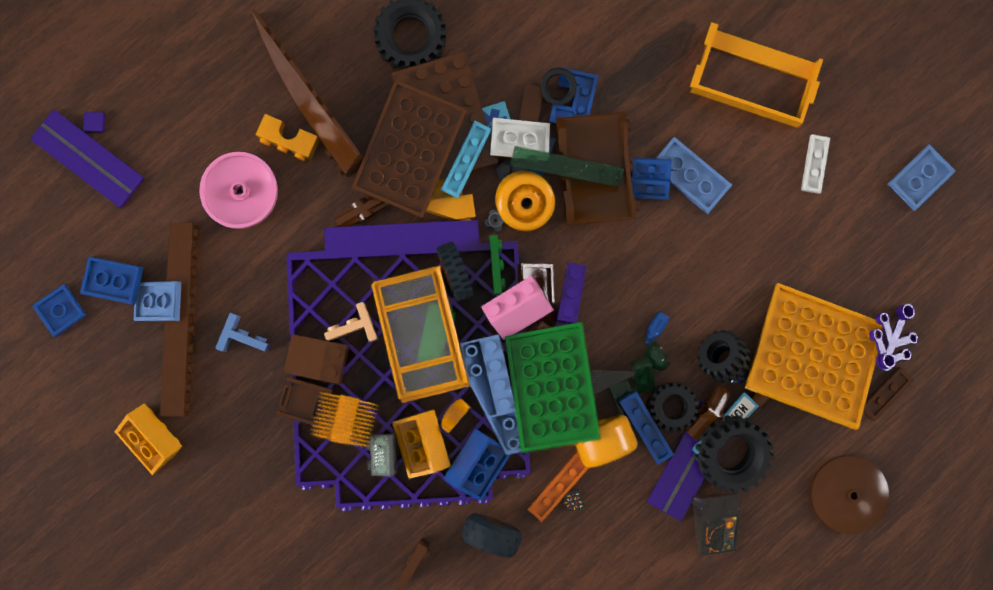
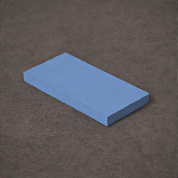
[656,137,732,214]

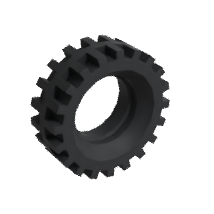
[373,0,447,70]
[695,415,774,494]

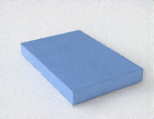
[887,144,956,211]
[133,281,181,321]

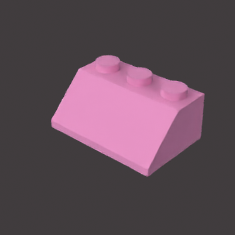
[481,276,554,341]

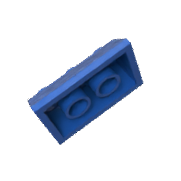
[444,428,511,501]

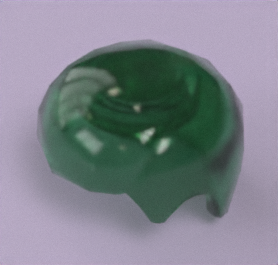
[644,340,670,371]

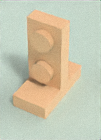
[324,302,378,342]

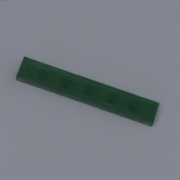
[510,146,624,187]

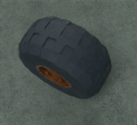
[462,513,522,558]

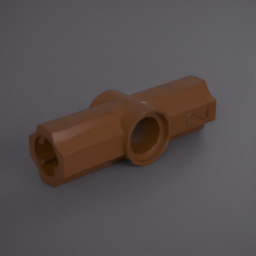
[334,196,391,227]

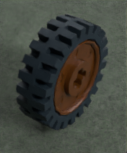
[436,241,474,301]

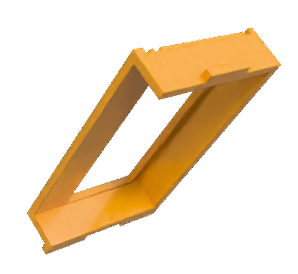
[690,22,823,128]

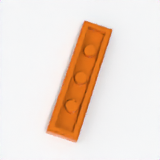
[527,451,589,522]

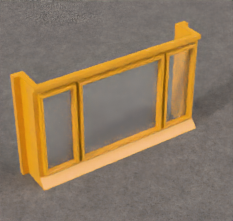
[371,265,470,403]

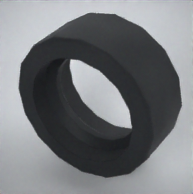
[540,67,577,105]

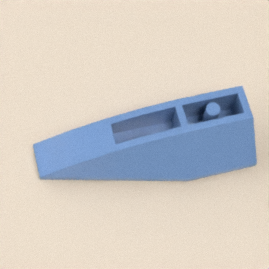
[460,334,521,455]

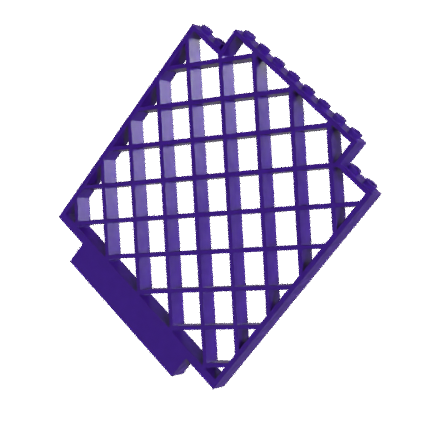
[286,220,530,511]

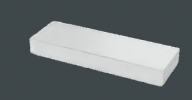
[801,134,830,194]

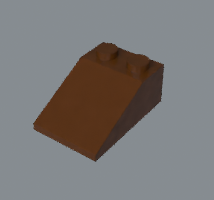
[284,334,349,384]

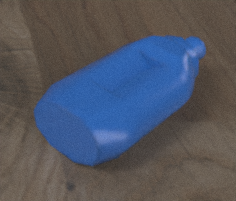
[644,311,669,345]

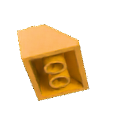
[115,403,183,475]
[392,410,451,478]

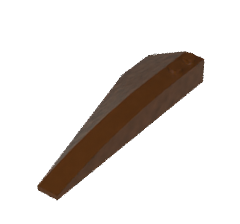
[251,9,363,177]

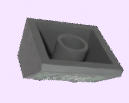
[367,433,397,476]

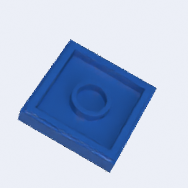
[32,284,87,337]

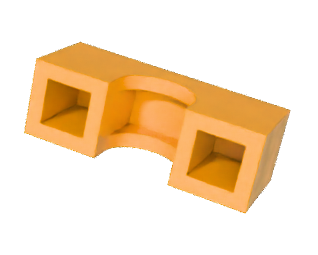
[255,114,320,161]

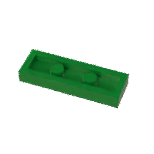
[489,235,505,295]

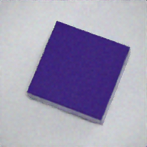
[83,112,106,133]

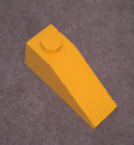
[426,194,476,221]

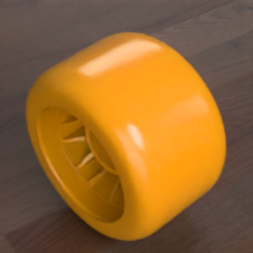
[495,170,555,231]
[575,414,637,468]

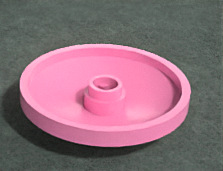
[199,152,278,229]

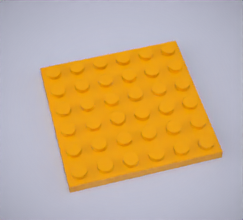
[745,283,883,430]

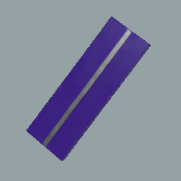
[30,109,145,209]
[646,401,724,521]

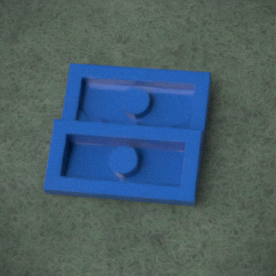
[631,157,672,200]

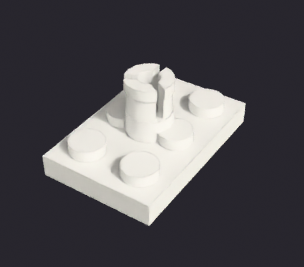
[490,118,550,161]

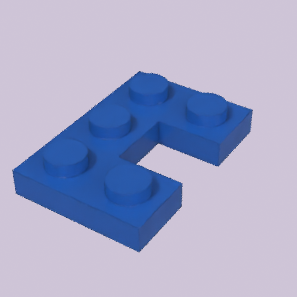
[549,67,599,125]

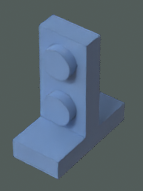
[215,313,271,352]

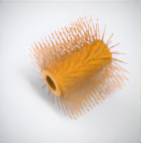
[311,392,378,447]

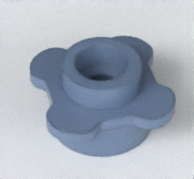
[484,210,504,232]

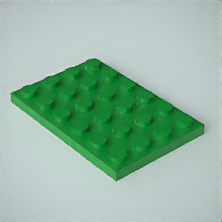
[505,322,601,453]

